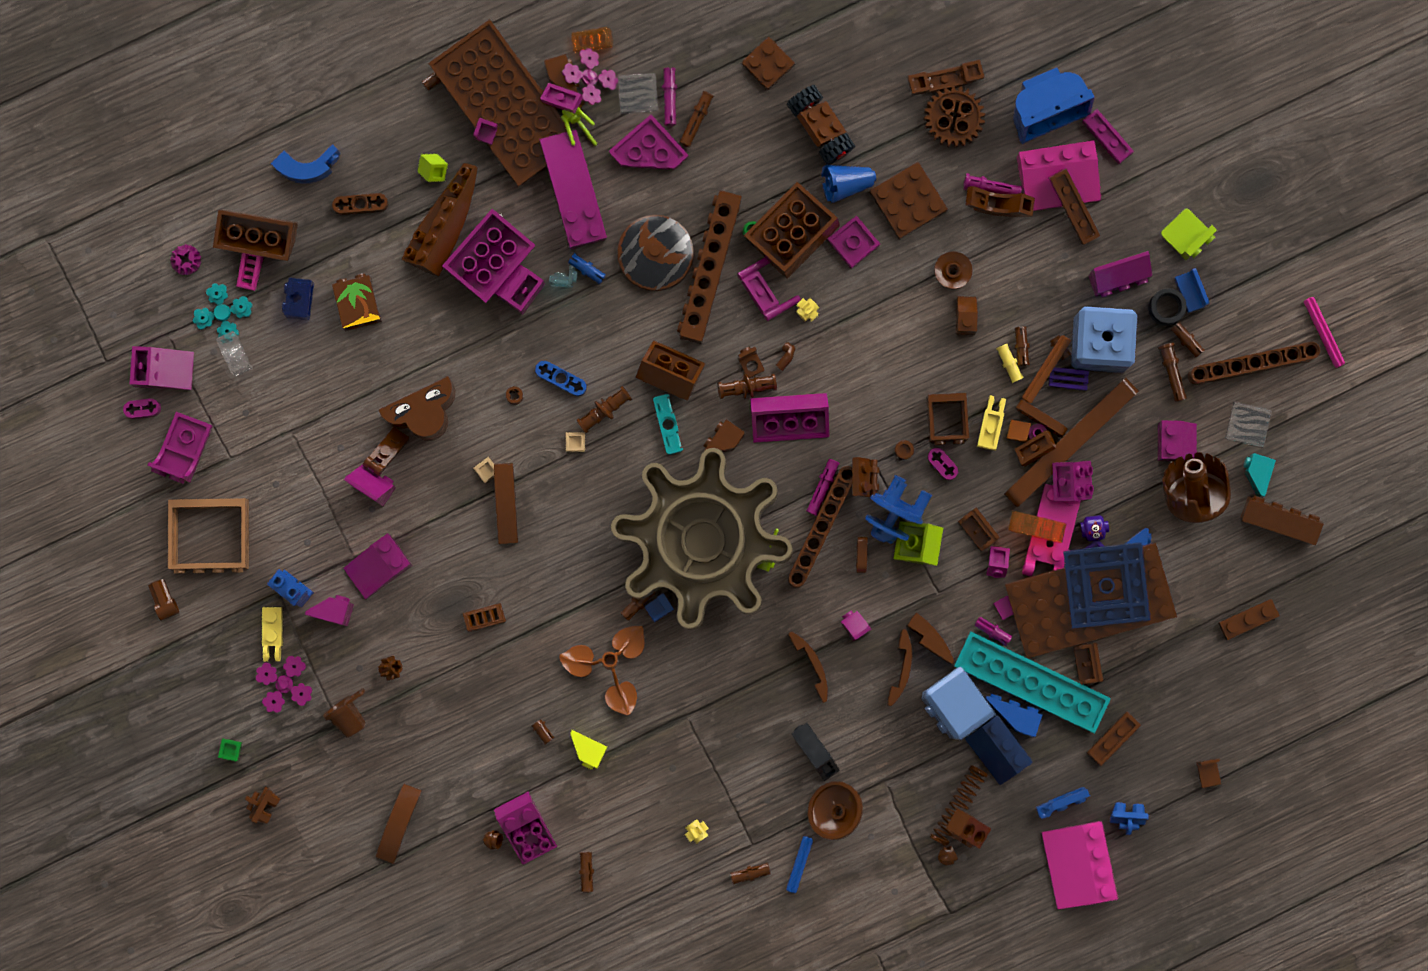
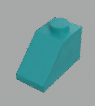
[1243,453,1276,498]

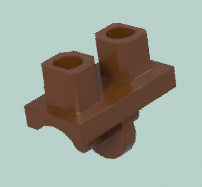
[245,786,280,824]

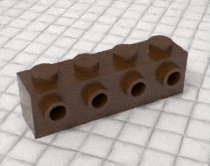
[1240,495,1324,545]

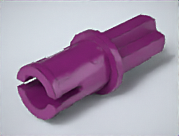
[975,617,1012,646]

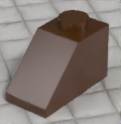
[956,296,978,335]

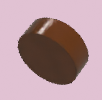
[894,440,914,460]

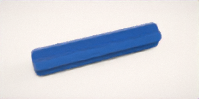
[786,836,813,893]

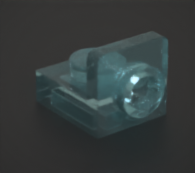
[549,265,577,288]

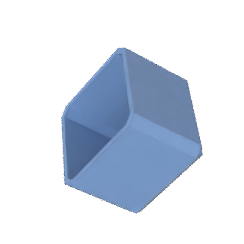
[1071,307,1137,373]
[922,667,995,740]

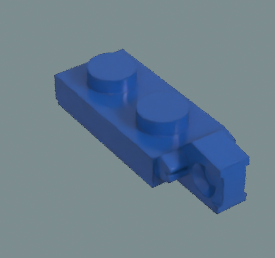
[1036,787,1090,819]

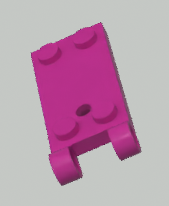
[1022,484,1081,577]

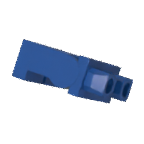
[267,569,314,607]

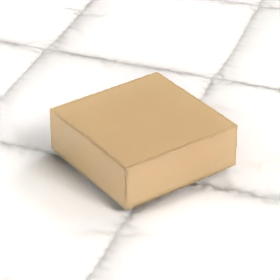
[566,432,585,452]
[473,457,494,484]

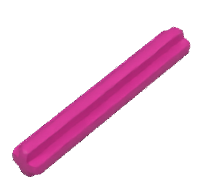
[1304,297,1345,368]

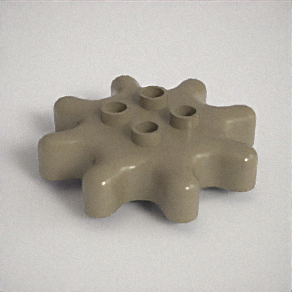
[611,448,793,630]

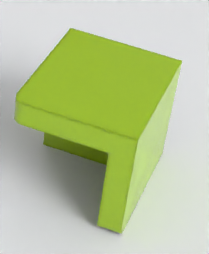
[418,154,448,182]

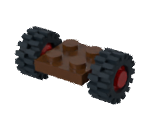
[787,85,855,165]

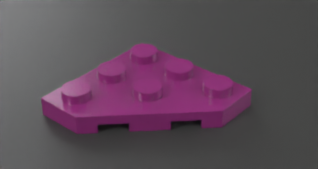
[609,114,689,170]

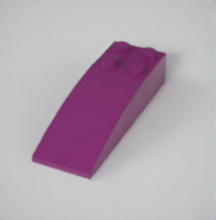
[540,130,607,249]

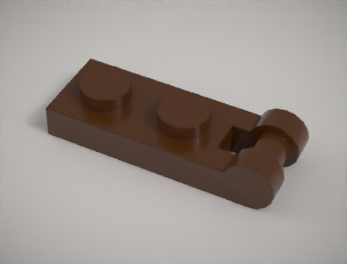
[362,427,409,476]

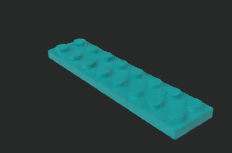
[954,632,1111,733]

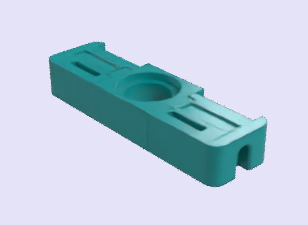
[653,394,683,455]

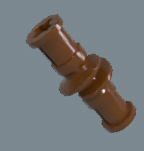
[717,374,777,399]
[577,386,632,433]

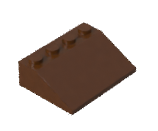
[744,182,840,279]

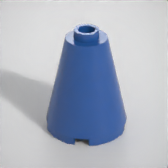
[822,165,876,203]

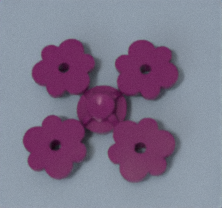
[562,48,618,105]
[256,656,312,713]

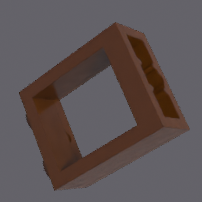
[927,393,969,446]

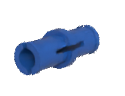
[568,253,606,284]

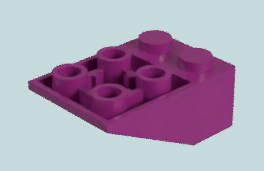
[494,265,545,315]
[130,346,194,390]
[494,792,557,865]

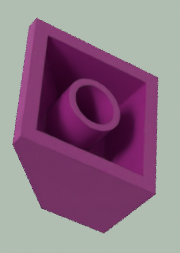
[1158,420,1197,462]
[305,595,354,626]

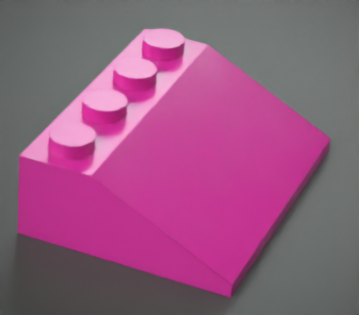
[1017,141,1101,211]
[1041,821,1118,909]

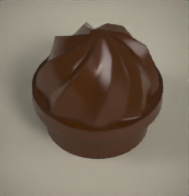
[483,830,503,850]
[938,846,958,865]

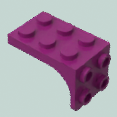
[147,412,213,484]

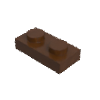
[1015,430,1056,467]

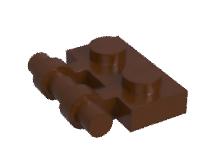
[852,457,879,498]

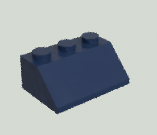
[965,715,1033,785]

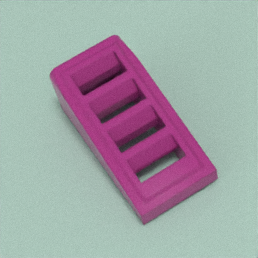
[236,253,264,291]

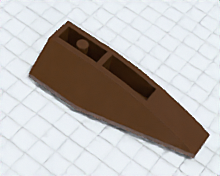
[401,163,478,277]

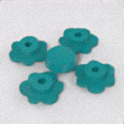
[193,283,252,342]

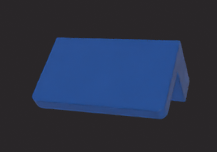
[1174,268,1209,313]

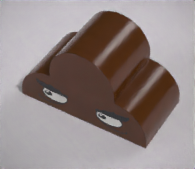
[379,376,456,441]

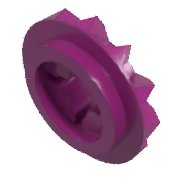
[170,244,201,275]

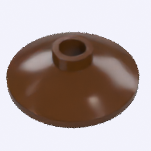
[934,251,973,289]

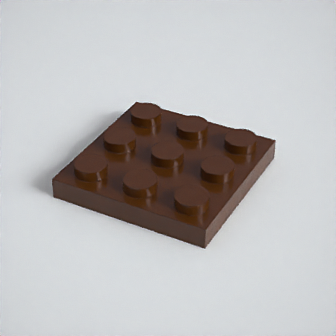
[870,162,948,239]

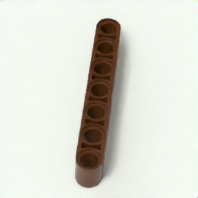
[1188,342,1320,385]
[788,466,852,588]

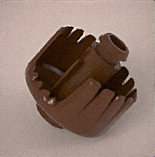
[1162,452,1231,523]

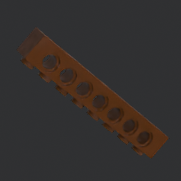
[677,190,742,344]

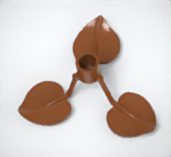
[559,626,645,716]

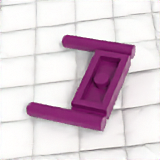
[737,257,801,321]

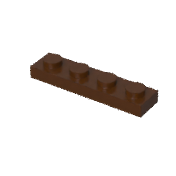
[1048,168,1100,245]

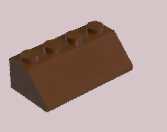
[213,209,298,261]

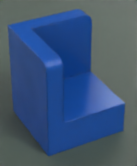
[645,593,674,623]

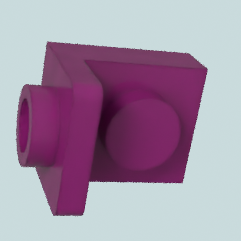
[987,546,1010,578]

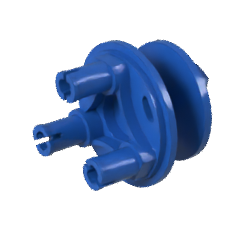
[865,475,932,544]

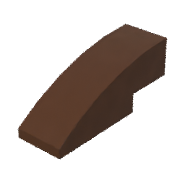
[907,613,954,665]

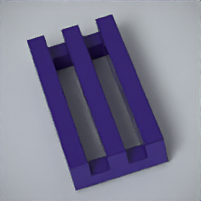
[1048,367,1089,391]

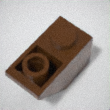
[703,419,745,452]

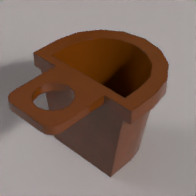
[323,688,365,738]

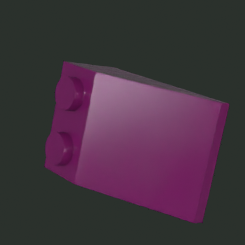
[344,465,396,507]
[343,533,413,599]

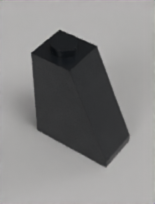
[791,723,840,781]

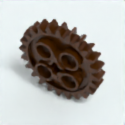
[924,86,986,148]

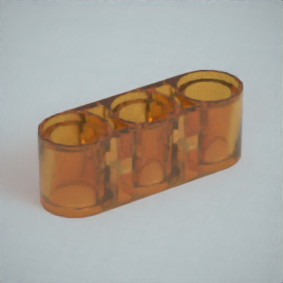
[1008,511,1067,543]

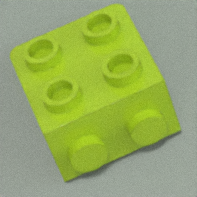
[1161,209,1217,260]

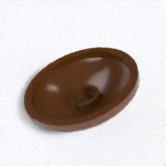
[808,781,863,840]

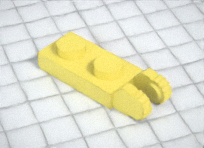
[977,395,1006,451]
[262,607,283,662]

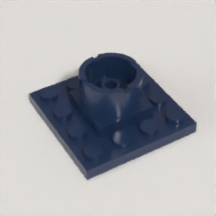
[1063,542,1150,628]

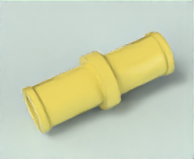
[996,344,1024,383]

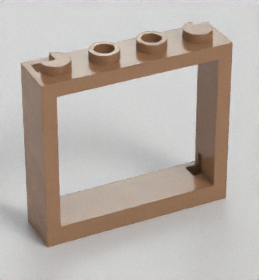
[168,498,249,574]

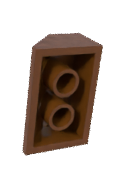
[635,340,706,401]

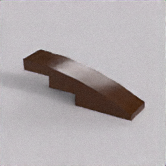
[494,463,518,544]

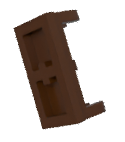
[958,507,1000,552]
[1073,643,1103,684]

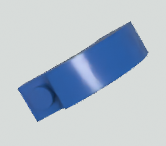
[271,144,340,183]

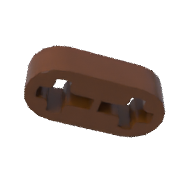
[856,537,868,573]

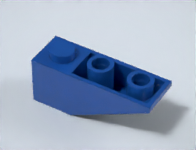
[984,694,1042,737]

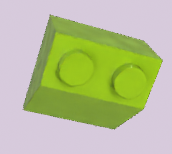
[893,521,943,566]

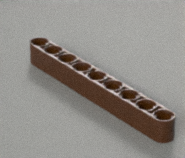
[1004,378,1139,508]

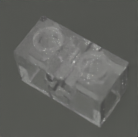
[216,331,253,377]

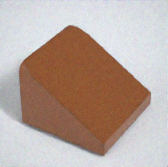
[1007,420,1031,443]

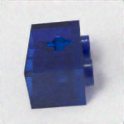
[282,278,314,321]

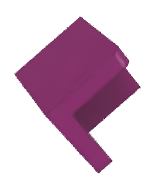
[473,118,498,145]

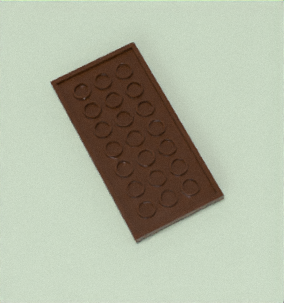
[428,19,567,187]
[1005,542,1177,658]

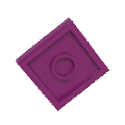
[827,215,881,269]

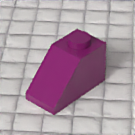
[840,610,871,641]

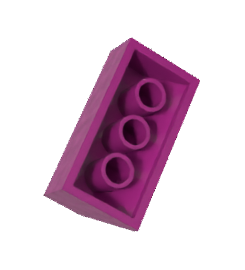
[750,393,830,443]

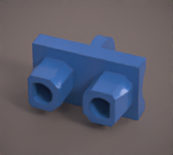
[1110,802,1148,835]

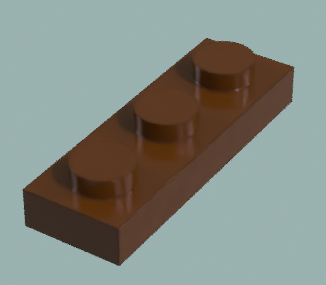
[1218,599,1280,640]

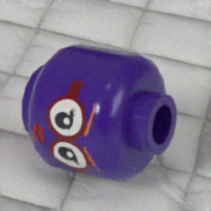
[1080,515,1109,541]

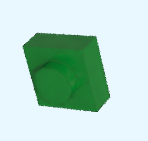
[218,738,242,761]

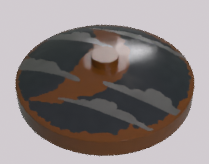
[618,215,693,291]

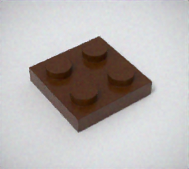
[742,37,795,90]

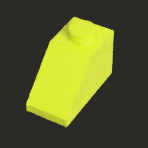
[570,730,608,770]

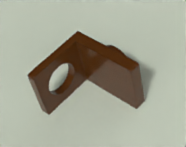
[738,347,765,378]
[1196,758,1221,788]

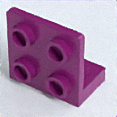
[1053,461,1094,501]

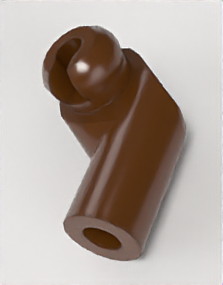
[776,342,795,371]

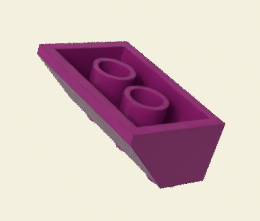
[1088,251,1152,298]

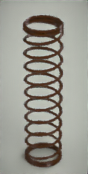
[929,765,989,847]

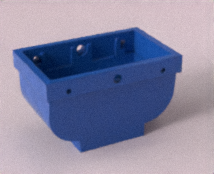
[1013,67,1095,144]

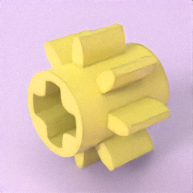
[796,298,819,322]
[685,820,709,844]

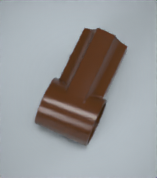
[148,579,179,621]

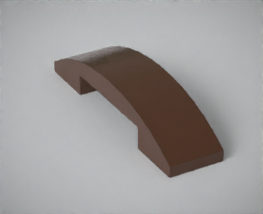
[907,60,985,95]
[887,629,912,706]
[788,632,828,703]
[376,784,422,864]

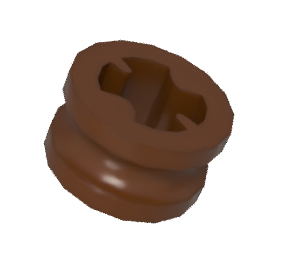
[506,386,523,405]

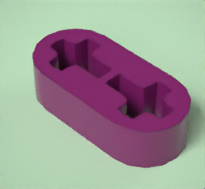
[123,399,161,419]
[927,448,958,480]

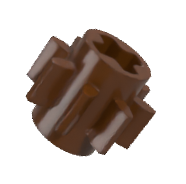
[378,656,403,681]

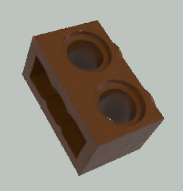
[946,808,991,849]

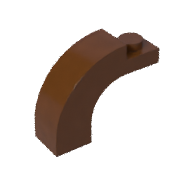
[966,186,1035,217]

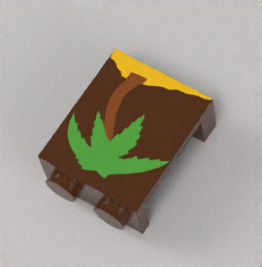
[332,274,382,331]

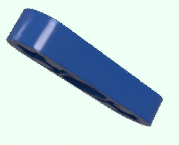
[535,361,587,397]

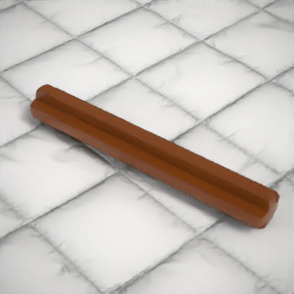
[1022,335,1071,403]

